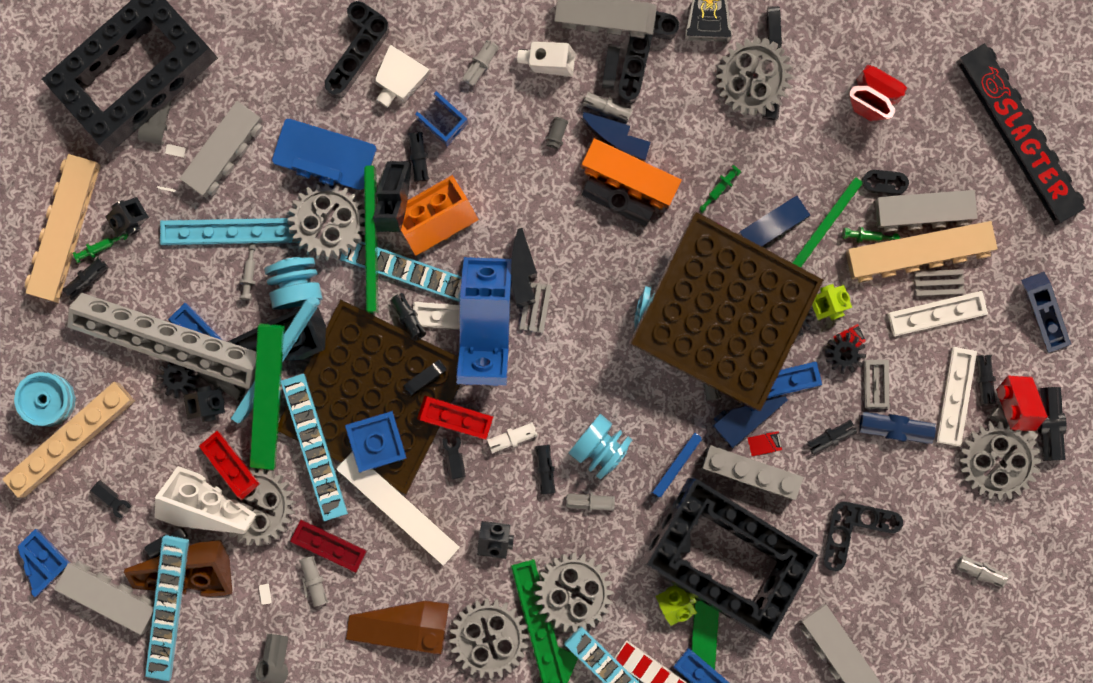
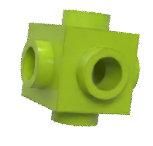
[812,284,853,321]
[655,585,697,626]

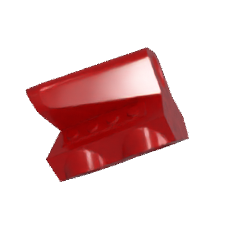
[849,65,907,121]

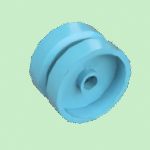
[14,372,76,427]

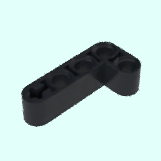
[325,1,390,98]
[618,11,679,104]

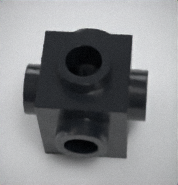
[105,197,149,237]
[183,386,225,422]
[477,521,514,559]

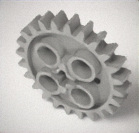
[716,37,795,117]
[287,184,365,261]
[960,420,1041,500]
[221,468,296,546]
[533,553,614,633]
[449,598,529,679]

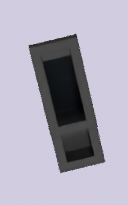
[373,161,411,232]
[511,228,537,309]

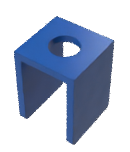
[415,91,468,147]

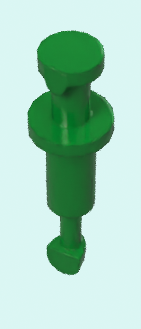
[699,165,741,214]
[842,227,900,243]
[73,234,128,263]

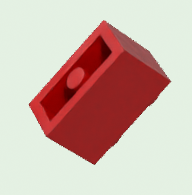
[996,375,1048,431]

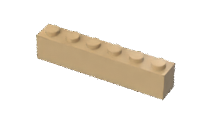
[25,154,101,303]
[846,221,997,283]
[2,382,135,498]

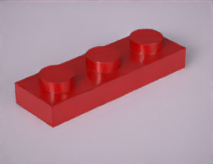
[417,395,493,440]
[199,430,260,500]

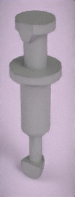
[239,244,256,301]

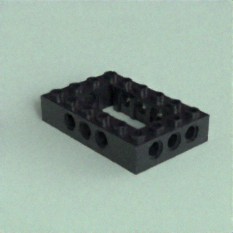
[42,0,218,154]
[639,478,819,641]

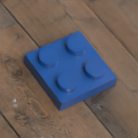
[345,411,407,473]

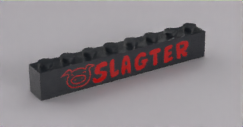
[956,43,1086,226]

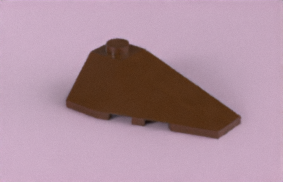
[123,540,233,597]
[346,600,449,654]

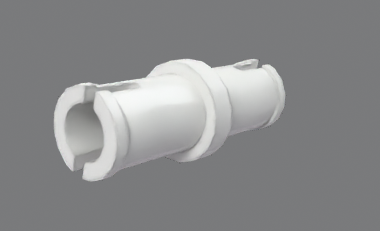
[487,422,538,454]

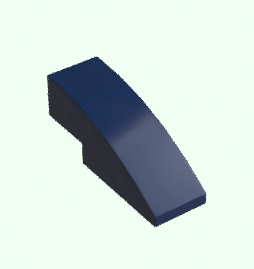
[582,112,651,162]
[738,196,810,247]

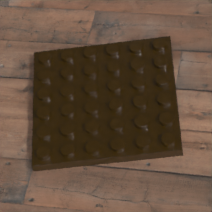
[629,211,824,412]
[278,299,461,495]

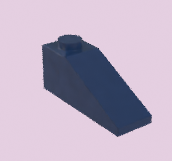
[1021,272,1072,353]
[712,396,788,448]

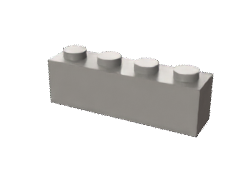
[554,0,657,38]
[179,101,263,199]
[875,190,978,233]
[701,445,804,500]
[54,561,155,635]
[800,603,881,683]

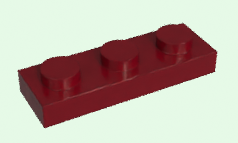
[290,519,368,573]

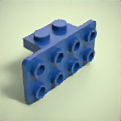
[272,119,377,190]

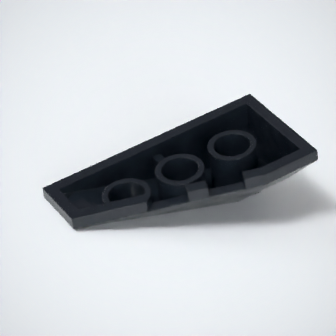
[227,306,326,361]

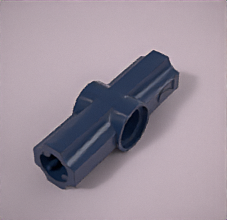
[859,412,936,444]

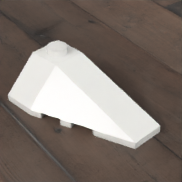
[155,466,256,534]

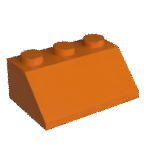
[401,175,479,256]

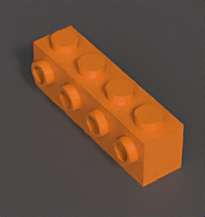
[581,138,682,210]

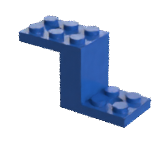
[457,257,511,386]

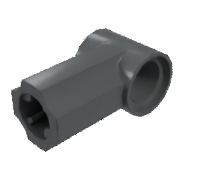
[138,100,172,145]
[255,634,289,683]

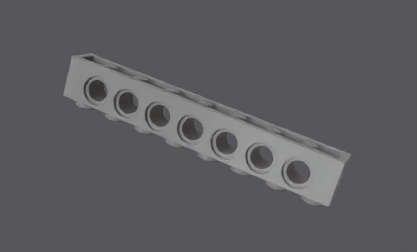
[67,293,257,389]

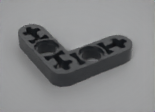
[823,502,903,571]

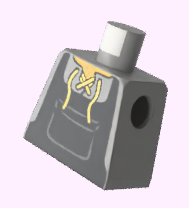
[684,0,732,42]

